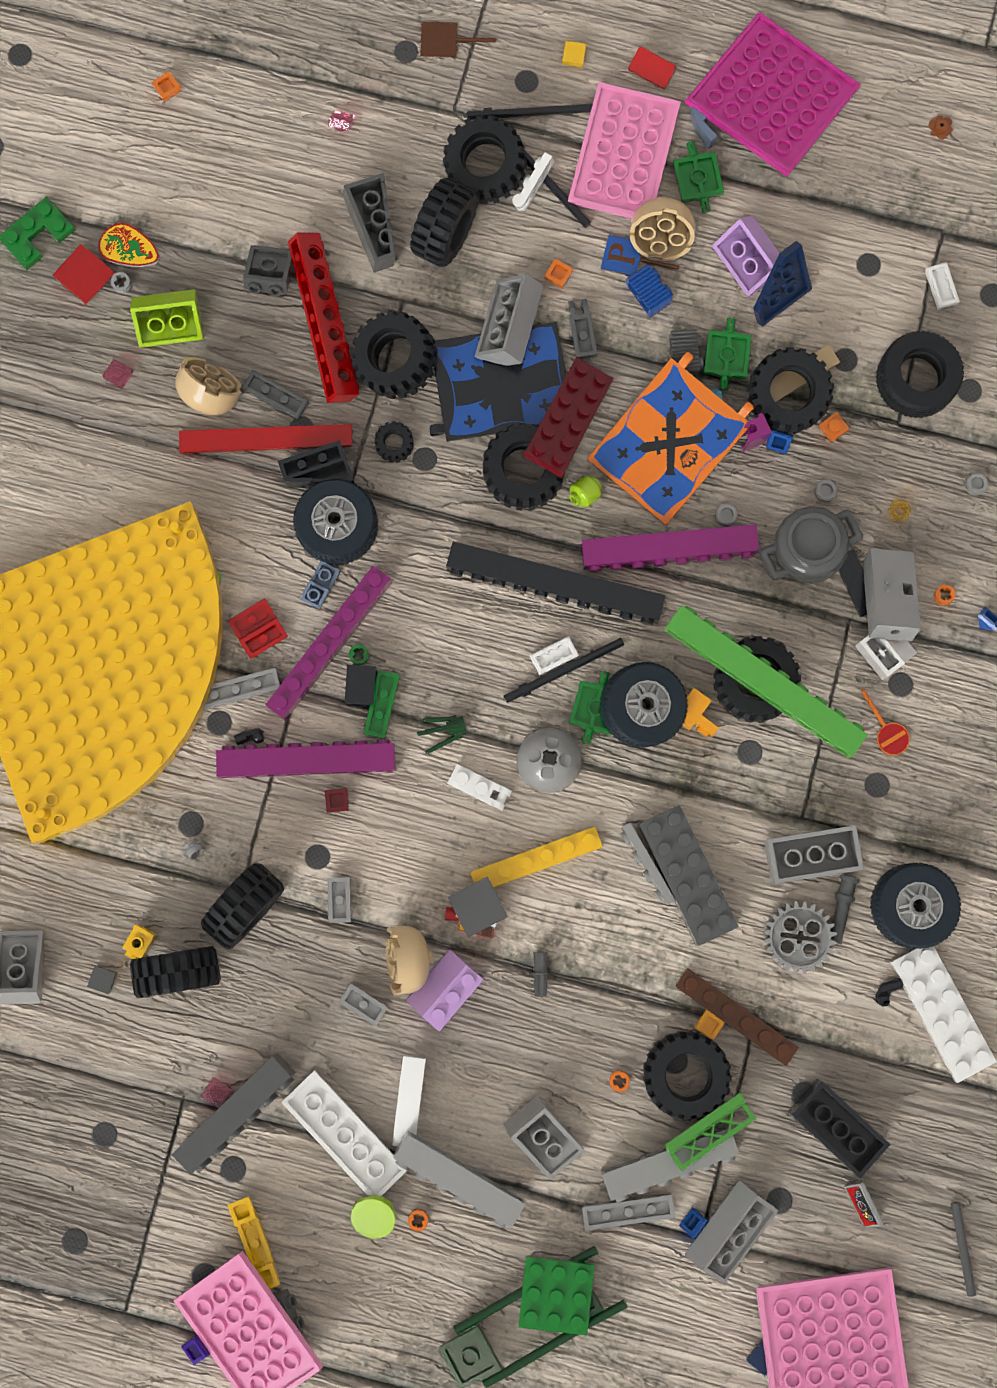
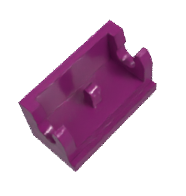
[741,413,772,452]

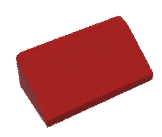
[628,46,676,90]

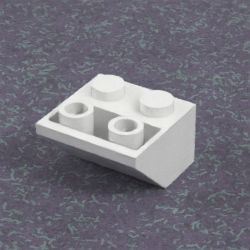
[855,635,917,680]

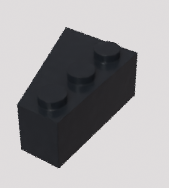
[278,440,354,488]

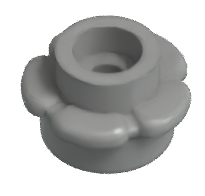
[183,840,205,860]

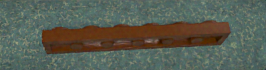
[675,968,799,1066]

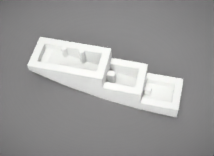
[392,1056,426,1146]

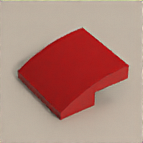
[52,244,114,305]
[227,598,288,659]

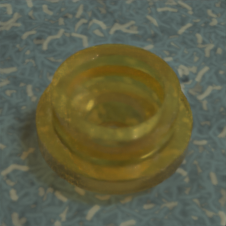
[888,500,911,522]

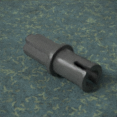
[532,952,549,997]

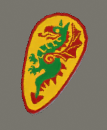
[98,223,160,267]

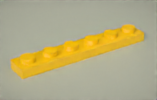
[470,826,603,887]

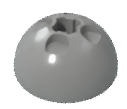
[516,728,582,793]

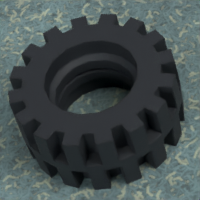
[374,421,414,463]

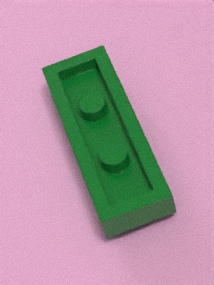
[363,670,400,739]

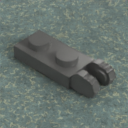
[568,299,598,359]

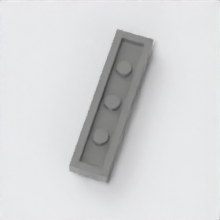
[203,668,280,710]
[620,823,675,905]
[582,1193,675,1231]

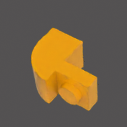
[683,688,719,737]

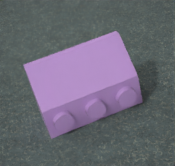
[712,215,779,297]
[406,949,484,1031]

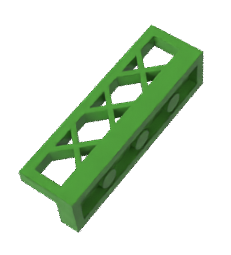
[665,1093,756,1172]

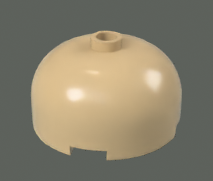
[630,197,696,261]
[175,357,242,415]
[386,926,433,995]

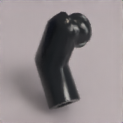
[234,728,265,746]
[875,978,903,1007]

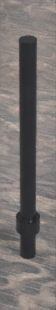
[467,103,593,120]
[523,145,591,228]
[503,638,624,703]

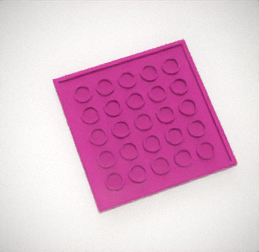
[685,12,861,177]

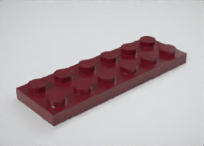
[523,357,614,477]

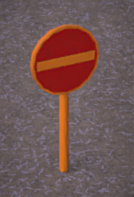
[861,689,910,755]

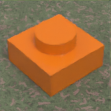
[151,71,182,102]
[544,258,573,289]
[818,412,850,443]

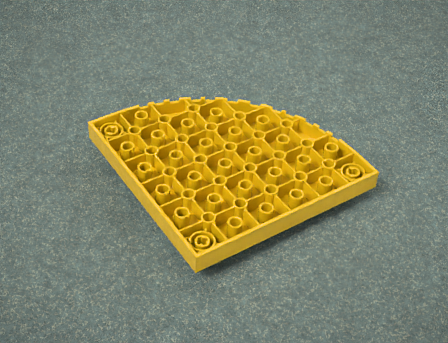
[0,501,223,844]

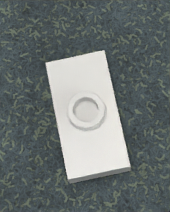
[925,262,960,310]
[530,636,579,676]

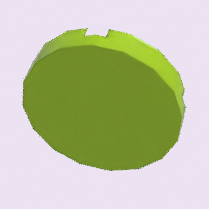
[350,1195,397,1239]

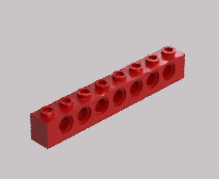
[288,232,359,403]

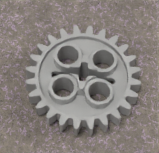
[764,901,837,974]

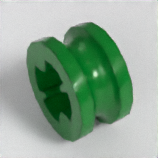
[349,644,369,665]

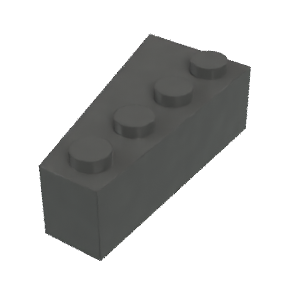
[343,173,395,273]

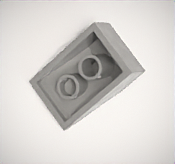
[0,931,44,1004]
[503,1095,585,1180]

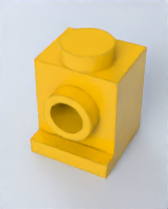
[122,924,158,959]

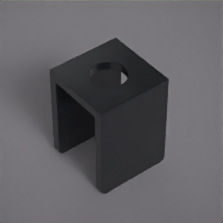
[345,665,378,708]

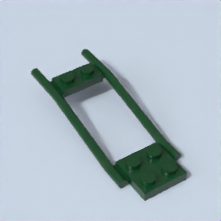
[439,1246,628,1388]

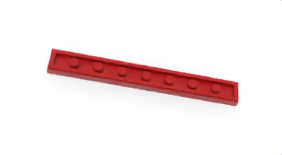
[179,424,353,454]

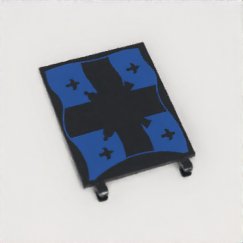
[429,322,566,442]

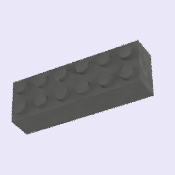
[638,805,739,946]
[172,1053,296,1175]

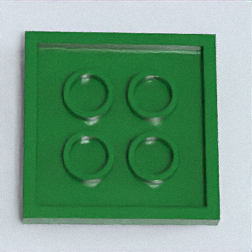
[518,1255,594,1335]

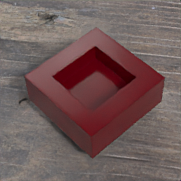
[325,788,349,813]

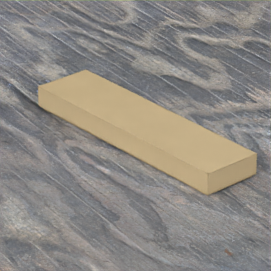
[770,344,840,403]

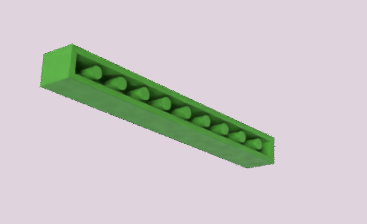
[664,605,868,758]

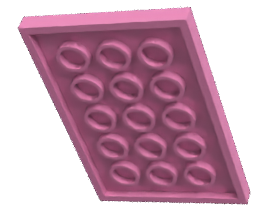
[568,82,681,219]
[174,1251,324,1388]

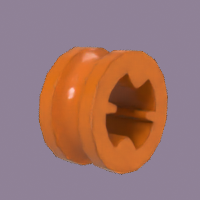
[934,585,955,606]
[609,1070,630,1092]
[408,1209,429,1231]

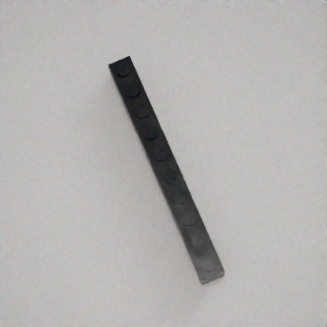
[446,541,666,626]

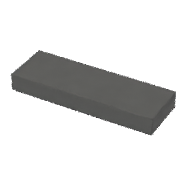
[242,370,309,421]

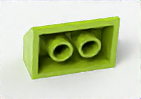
[130,289,203,348]

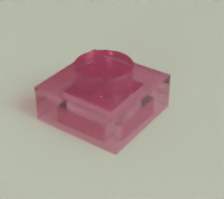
[328,110,355,132]
[102,359,133,389]
[200,1077,233,1109]

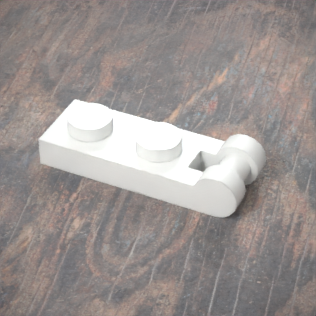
[512,152,555,212]
[447,764,512,811]

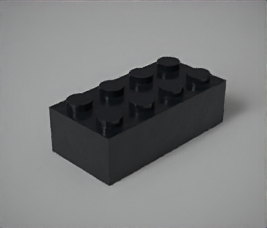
[788,1079,891,1179]

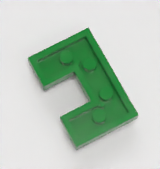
[0,196,75,270]

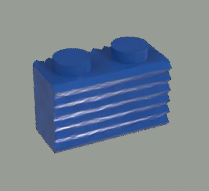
[626,264,673,318]

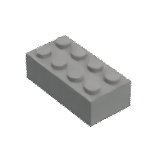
[764,825,864,884]

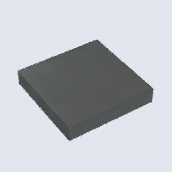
[448,876,508,937]

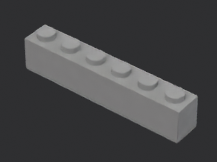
[601,1125,740,1202]
[393,1130,526,1229]

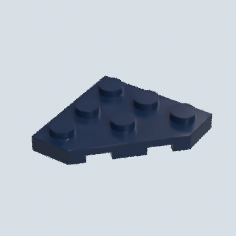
[753,241,812,327]

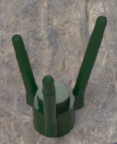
[417,715,467,754]

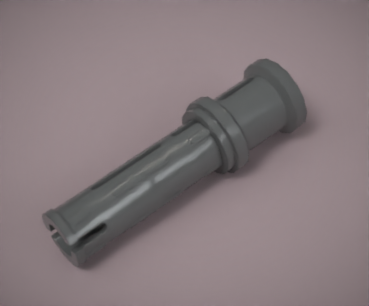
[830,875,860,944]

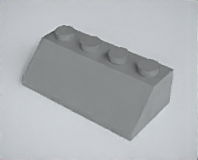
[474,273,543,366]
[685,1180,779,1284]

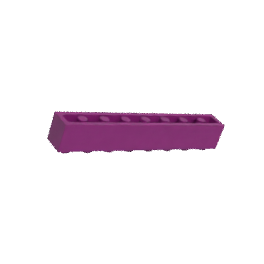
[581,524,759,572]
[265,565,392,721]
[216,739,396,778]

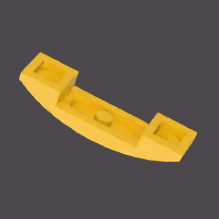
[227,1196,280,1289]

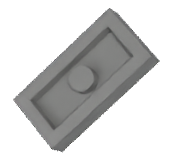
[327,877,352,923]
[339,983,389,1027]

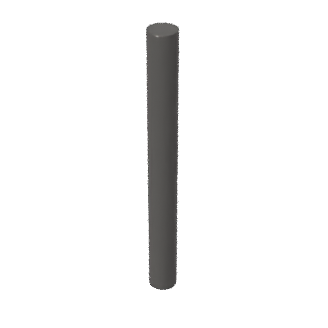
[950,1202,976,1297]

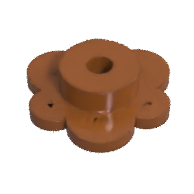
[929,115,953,140]

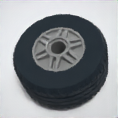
[293,478,378,565]
[600,662,688,748]
[870,863,961,949]

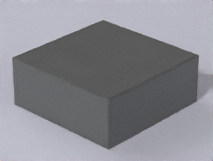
[87,965,117,994]

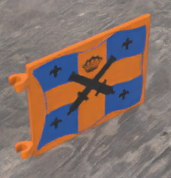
[587,352,754,525]

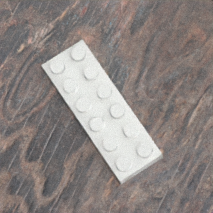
[890,946,997,1083]
[281,1070,408,1196]

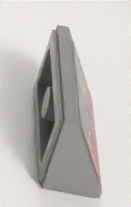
[844,1179,884,1228]

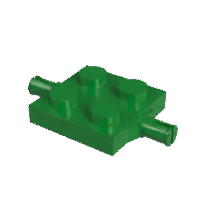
[673,141,724,213]
[703,318,752,391]
[568,671,611,745]

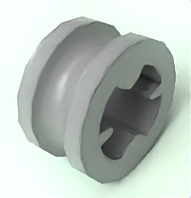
[111,272,132,294]

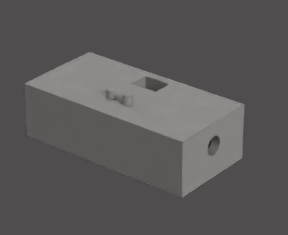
[863,548,921,641]

